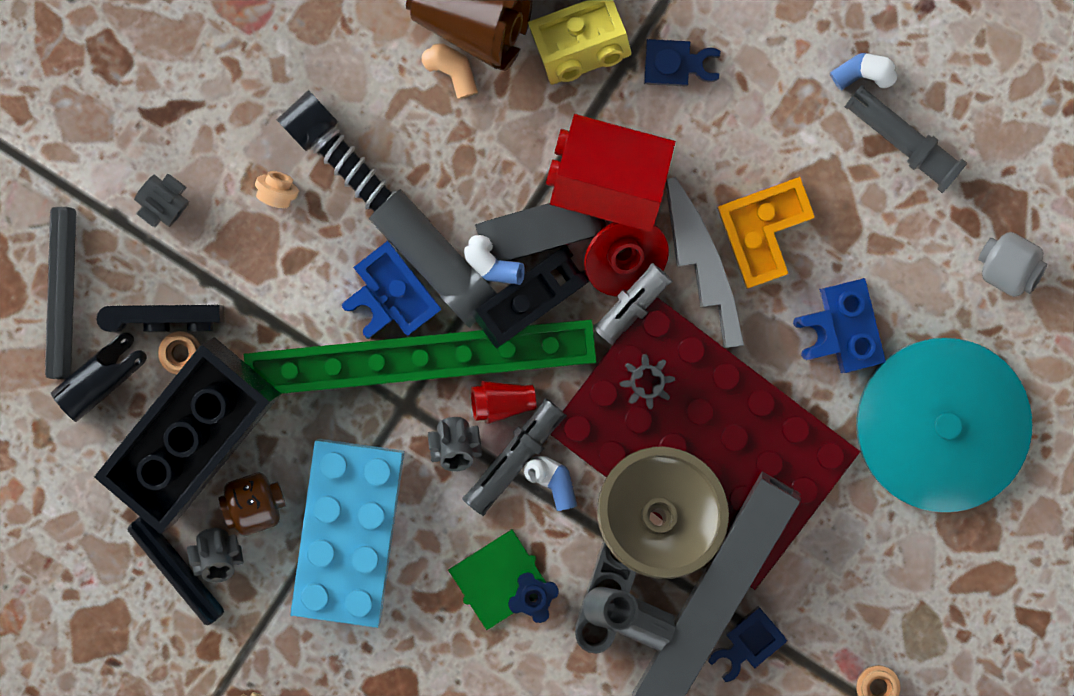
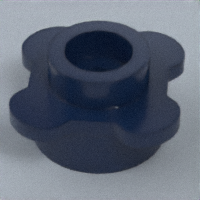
[508,572,559,623]

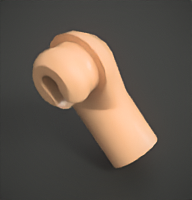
[422,44,478,99]

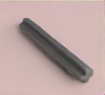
[45,207,77,379]

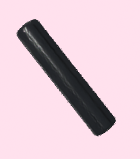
[127,517,224,626]

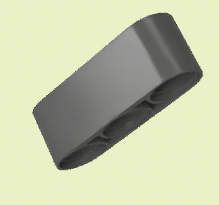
[475,203,607,261]
[575,540,636,654]

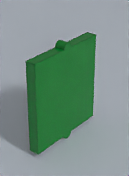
[448,529,547,631]

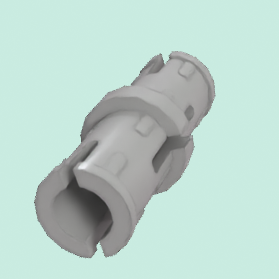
[593,263,673,345]

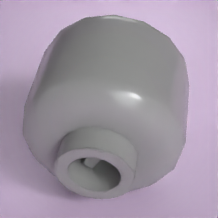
[978,232,1047,297]

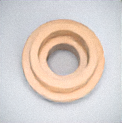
[255,171,299,208]
[158,331,201,375]
[856,665,901,696]

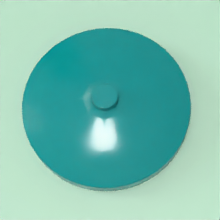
[856,338,1033,512]

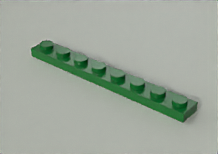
[243,319,596,394]

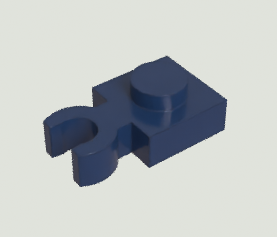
[644,39,721,86]
[707,606,788,682]

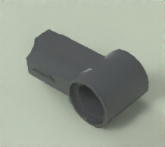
[583,587,676,651]

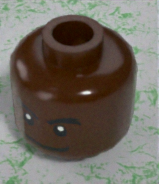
[218,472,286,536]

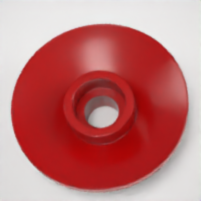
[584,222,669,297]

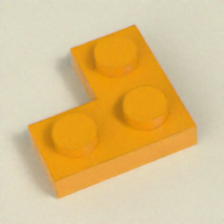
[717,177,815,289]

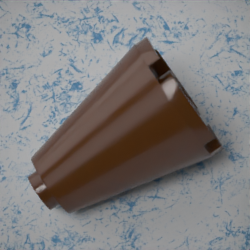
[406,0,533,71]

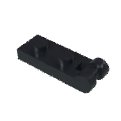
[471,245,590,349]
[96,305,224,332]

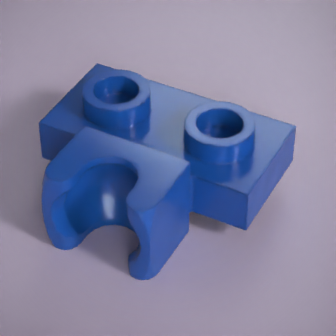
[341,240,442,339]
[793,278,886,374]

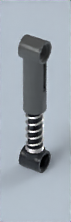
[276,90,497,328]

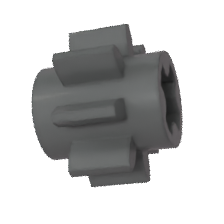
[134,174,189,228]
[620,354,675,409]
[428,417,482,471]
[187,528,244,583]

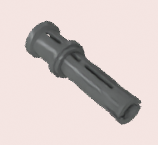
[844,85,967,193]

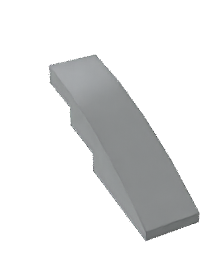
[665,177,744,348]

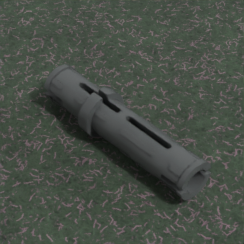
[462,398,567,516]

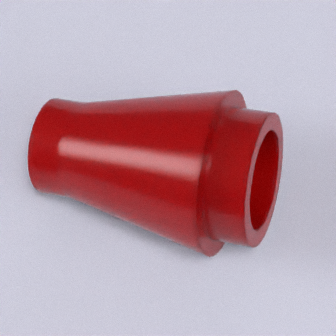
[471,381,536,424]

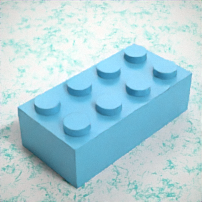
[290,439,405,628]

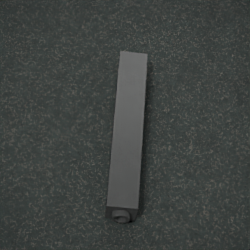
[632,471,800,696]

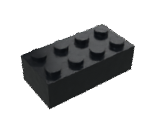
[94,337,281,534]

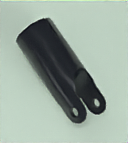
[50,333,147,422]

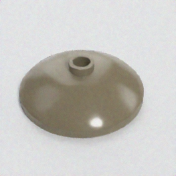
[597,447,729,579]

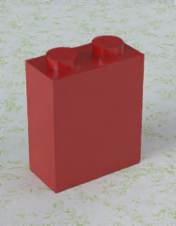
[545,114,676,232]

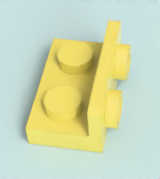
[528,0,632,85]

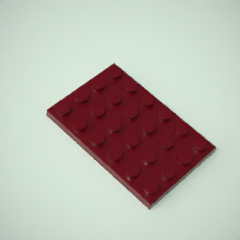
[550,297,861,590]

